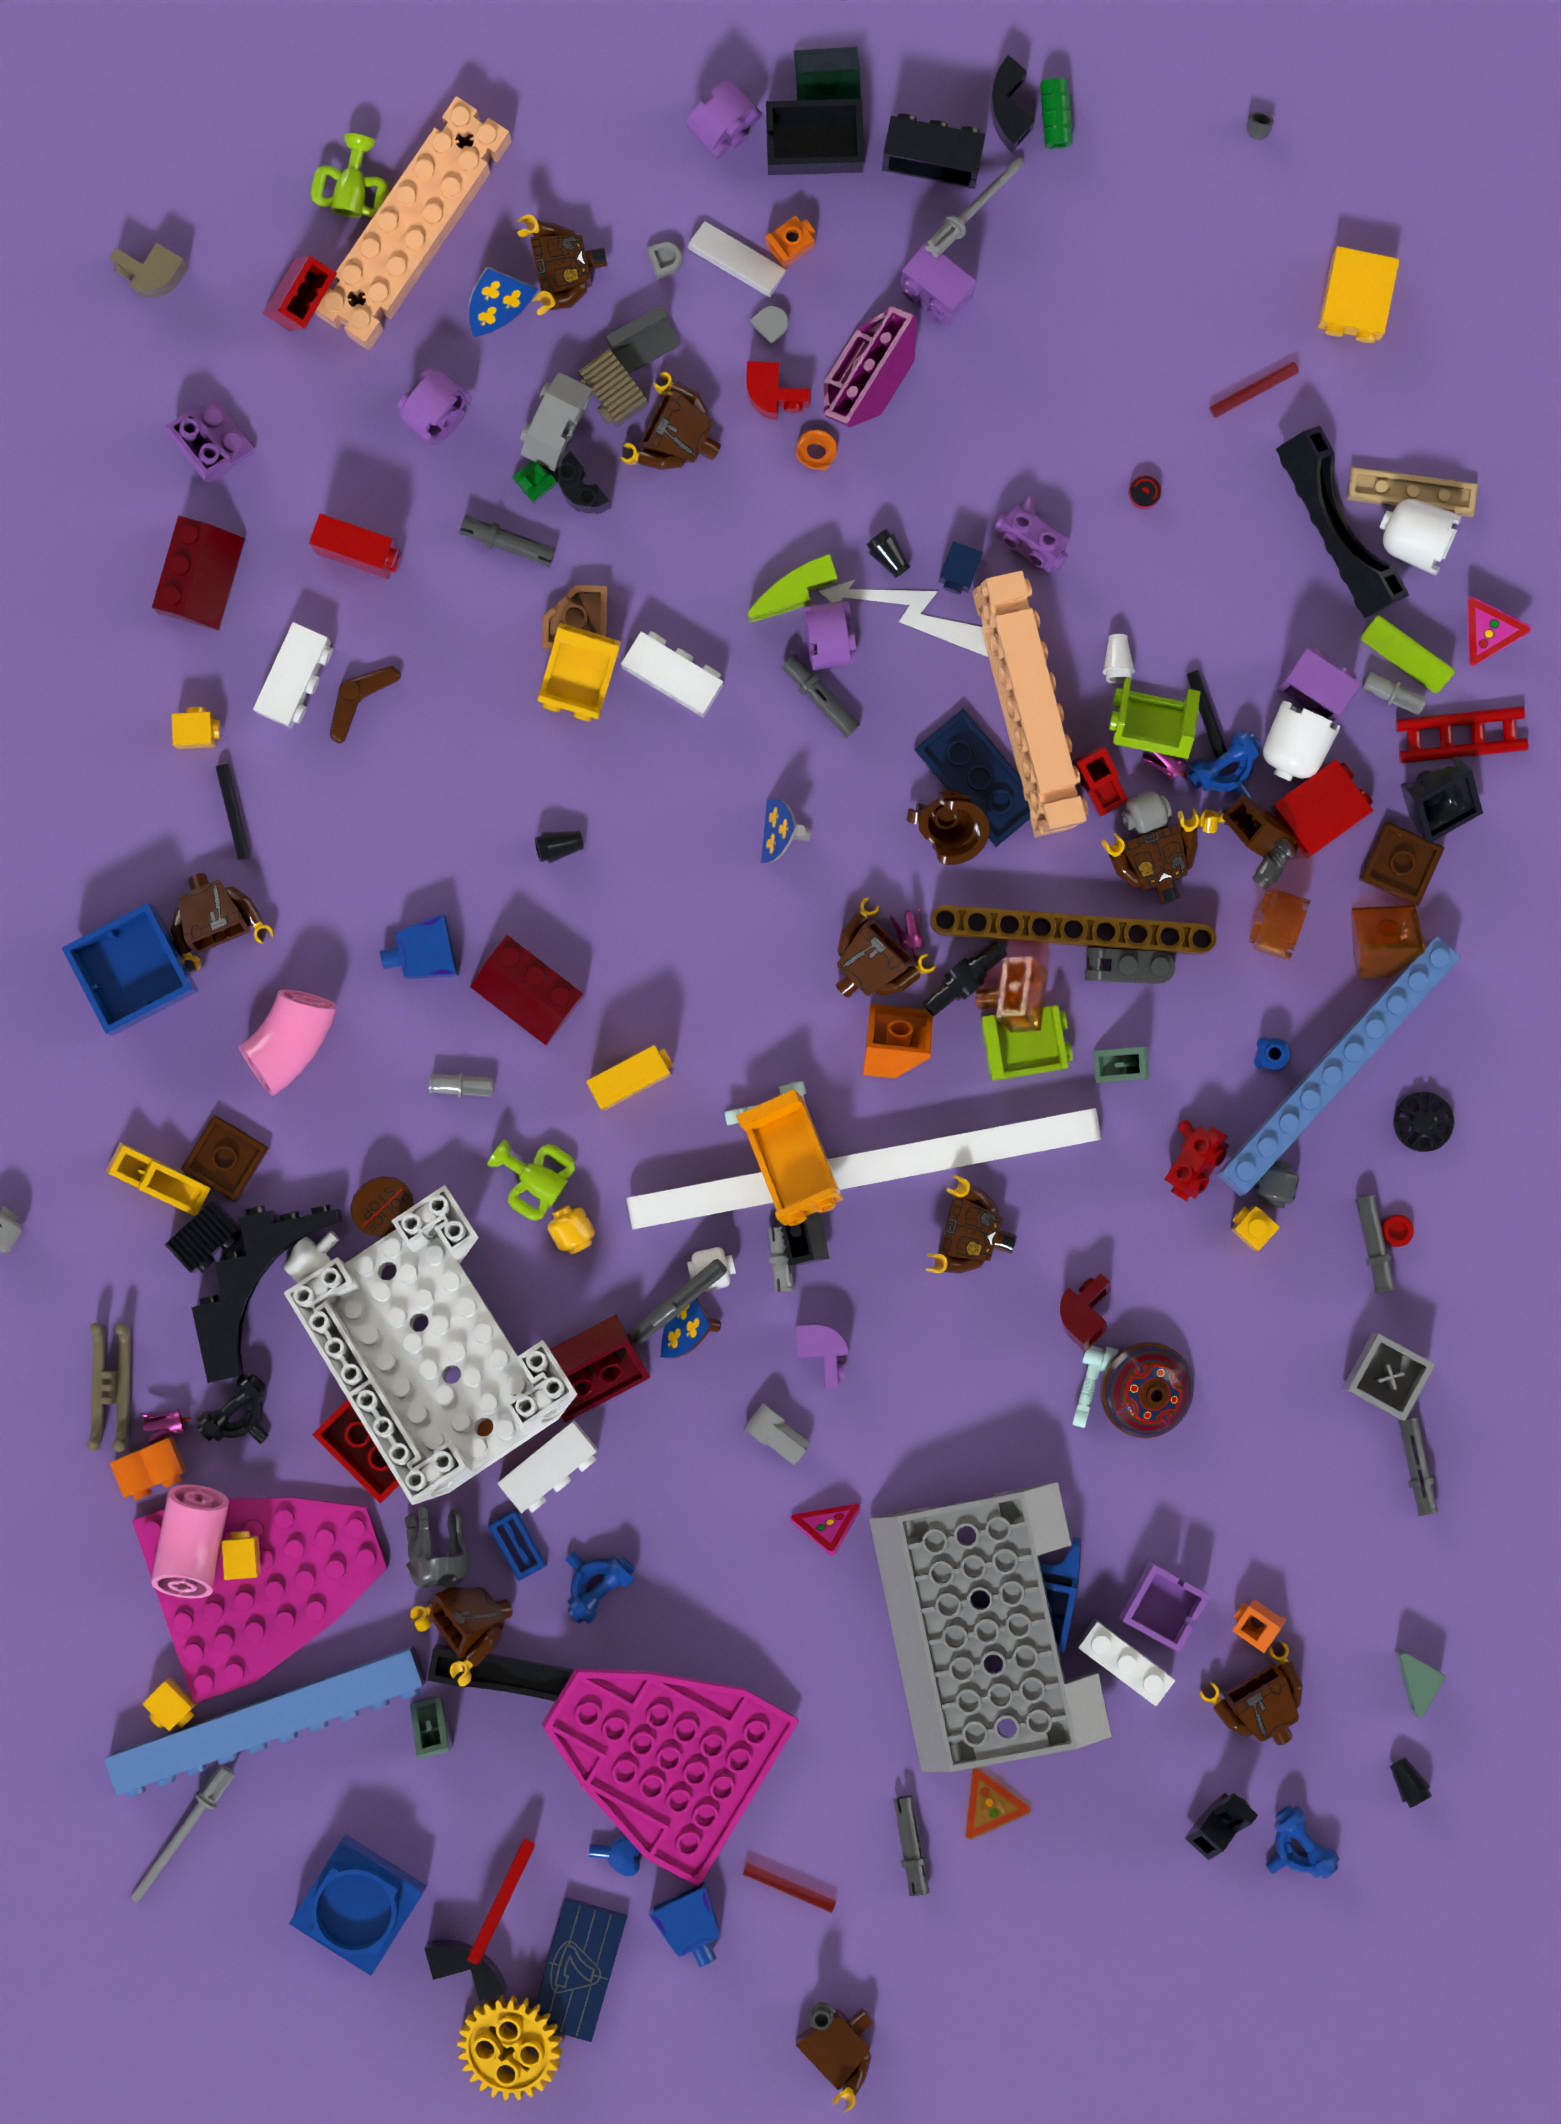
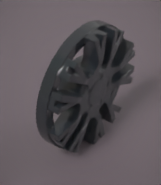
[1393,1092,1455,1152]

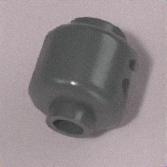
[1254,1160,1299,1208]

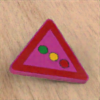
[1467,596,1531,666]
[790,1503,861,1555]

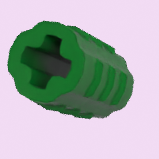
[1040,78,1073,149]

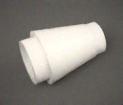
[1103,634,1135,684]

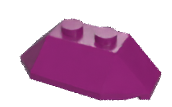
[824,306,917,427]

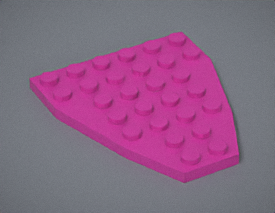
[132,1497,388,1704]
[541,1668,799,1887]

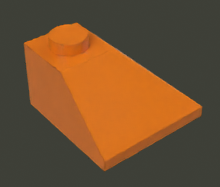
[863,1004,933,1078]

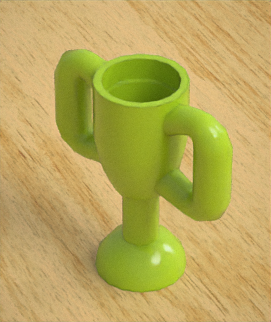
[310,133,389,218]
[487,1139,576,1221]

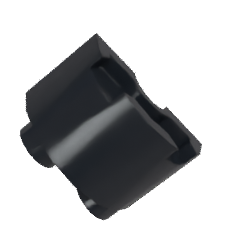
[558,451,611,514]

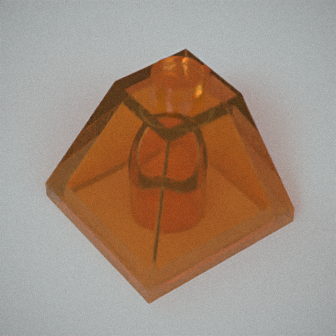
[1351,905,1425,979]

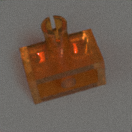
[975,956,1048,1033]

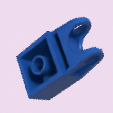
[1038,1538,1081,1653]

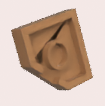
[542,585,608,650]

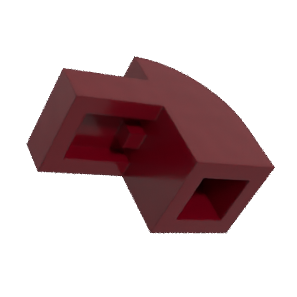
[1060,1273,1111,1352]

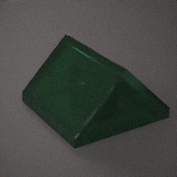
[794,47,861,100]

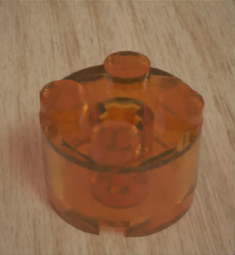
[1249,888,1311,961]

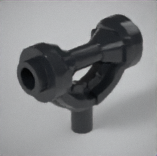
[197,1373,269,1444]

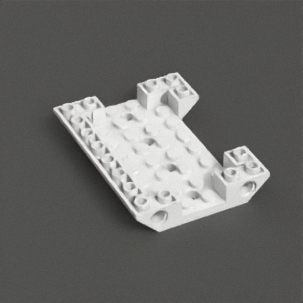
[284,1185,577,1505]

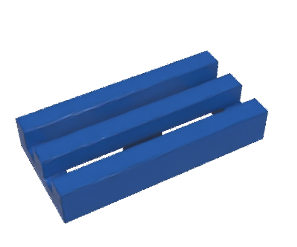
[488,1509,547,1581]

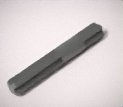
[628,1259,727,1346]

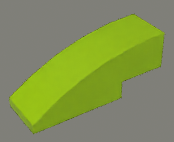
[747,554,837,623]

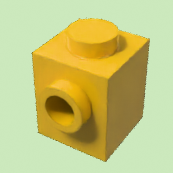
[171,707,221,749]
[1230,1205,1280,1251]
[221,1530,261,1580]
[142,1677,197,1731]

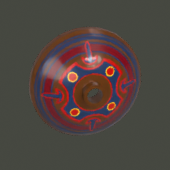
[1100,1342,1194,1438]

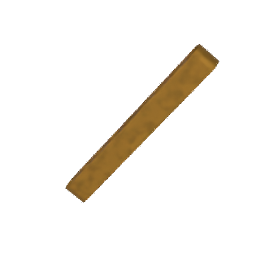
[930,905,1217,955]

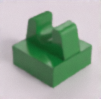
[512,461,558,504]

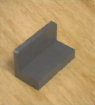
[606,305,680,374]

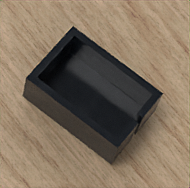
[766,99,864,175]
[882,114,986,189]

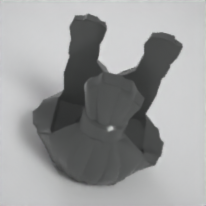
[404,1505,471,1589]

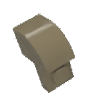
[109,242,188,298]

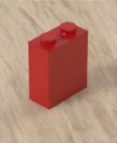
[262,255,337,331]
[309,513,402,579]
[1270,759,1374,858]

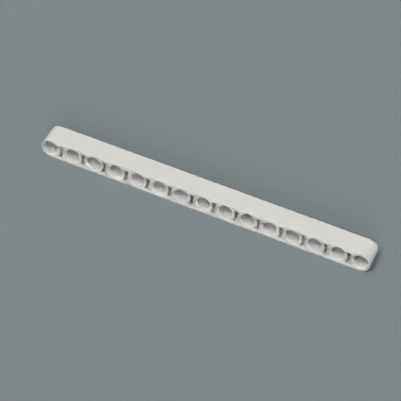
[626,1108,1102,1230]

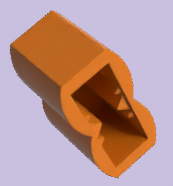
[109,1436,187,1501]

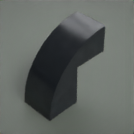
[991,55,1035,152]
[424,1940,507,2001]

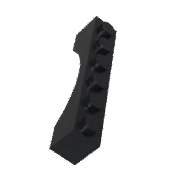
[1276,426,1409,618]
[427,1644,574,1702]

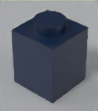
[938,541,983,595]

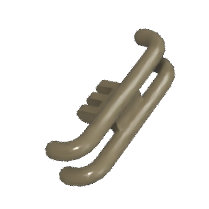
[87,1322,131,1452]

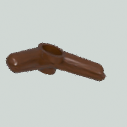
[330,666,401,744]

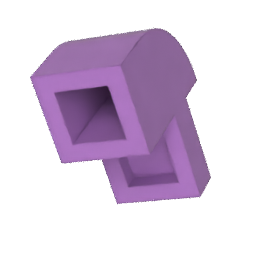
[795,1324,849,1389]

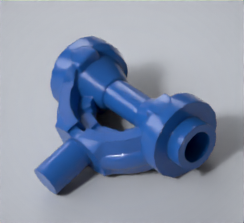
[1186,730,1261,799]
[565,1551,636,1624]
[1266,1805,1339,1879]

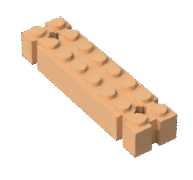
[315,96,512,351]
[972,570,1088,838]

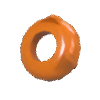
[795,429,837,471]

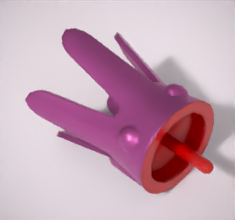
[1141,752,1187,780]
[889,907,925,957]
[140,1408,191,1446]

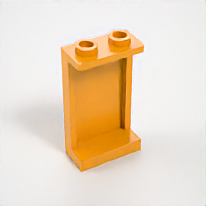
[736,1089,843,1226]

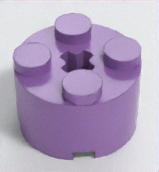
[686,80,763,159]
[397,368,472,445]
[803,601,856,670]

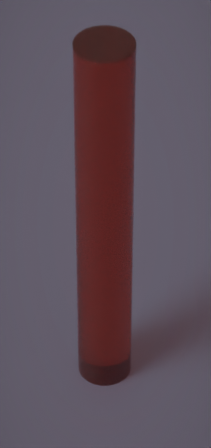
[1209,362,1299,418]
[742,1863,836,1913]

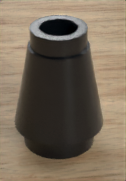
[866,529,911,578]
[535,831,584,864]
[1389,1757,1432,1808]

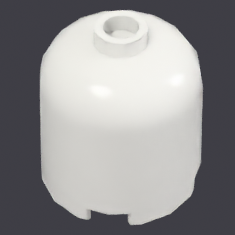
[1380,499,1462,576]
[1263,700,1341,782]

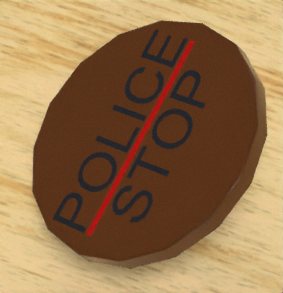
[350,1176,414,1237]

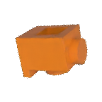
[765,215,816,268]
[1232,1599,1287,1653]

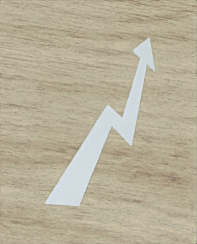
[818,580,988,657]

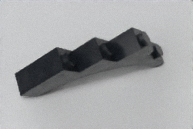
[191,1204,342,1383]

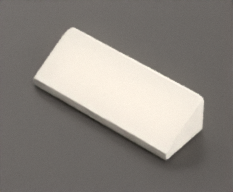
[688,221,787,297]

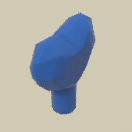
[589,1835,640,1876]

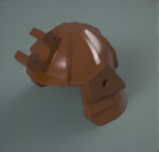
[907,789,990,865]

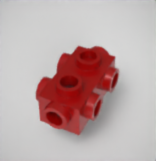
[1164,1120,1229,1202]

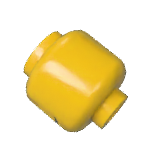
[548,1204,595,1255]

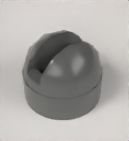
[1247,112,1274,140]

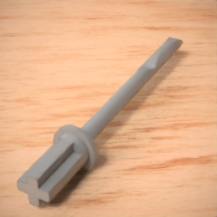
[925,155,1024,257]
[131,1764,236,1904]

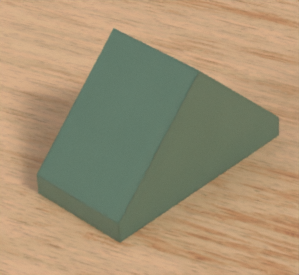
[1094,1047,1149,1083]
[1395,1649,1446,1718]
[410,1696,453,1759]

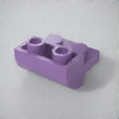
[165,399,254,483]

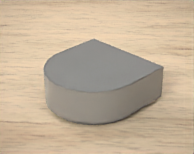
[646,241,682,280]
[750,306,788,346]

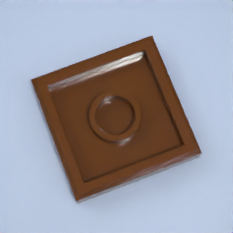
[1359,821,1445,906]
[181,1115,270,1203]

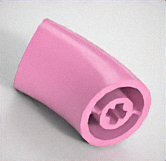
[239,989,338,1097]
[151,1484,229,1599]

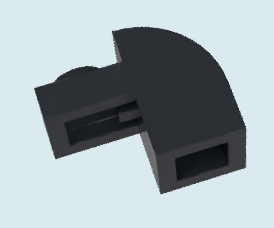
[1185,1793,1258,1860]

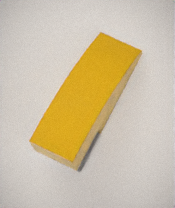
[105,1142,211,1216]

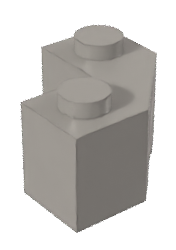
[520,372,593,472]

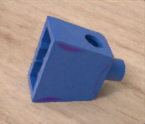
[380,915,459,979]
[649,1882,720,1967]

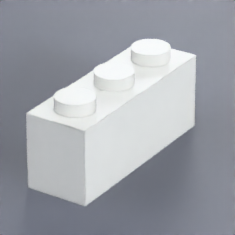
[253,622,333,729]
[621,631,724,718]
[497,1420,598,1514]
[1075,1618,1175,1706]

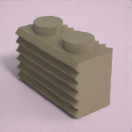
[578,349,648,427]

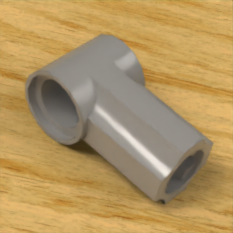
[744,1403,811,1465]

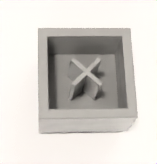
[1342,1332,1436,1421]

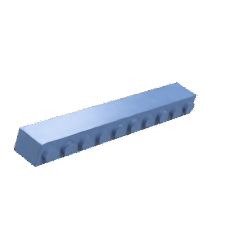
[1216,936,1461,1196]
[104,1646,426,1797]

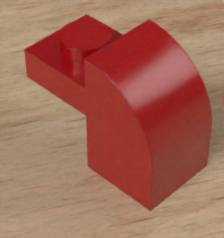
[746,361,810,420]
[1072,746,1128,816]

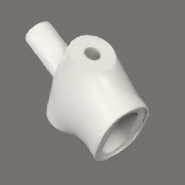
[283,1231,339,1283]

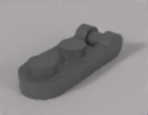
[1085,948,1175,984]

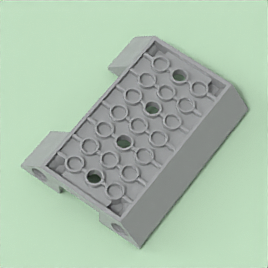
[869,1481,1112,1772]

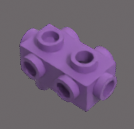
[994,497,1069,573]

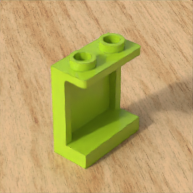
[1109,677,1201,759]
[980,1004,1073,1081]

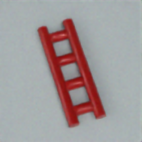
[1395,706,1529,764]

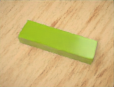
[1360,615,1455,693]

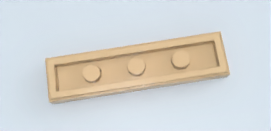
[1346,467,1478,517]

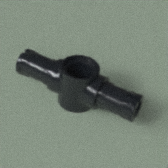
[922,941,1008,1016]

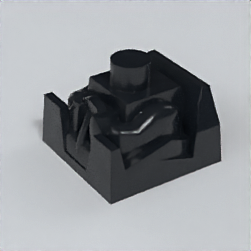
[1401,756,1483,844]

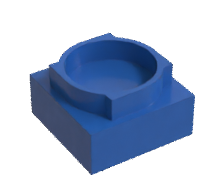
[62,903,199,1035]
[289,1834,427,1976]

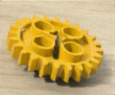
[457,1995,563,2101]

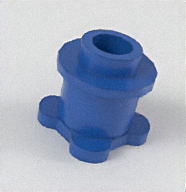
[1254,1037,1290,1072]

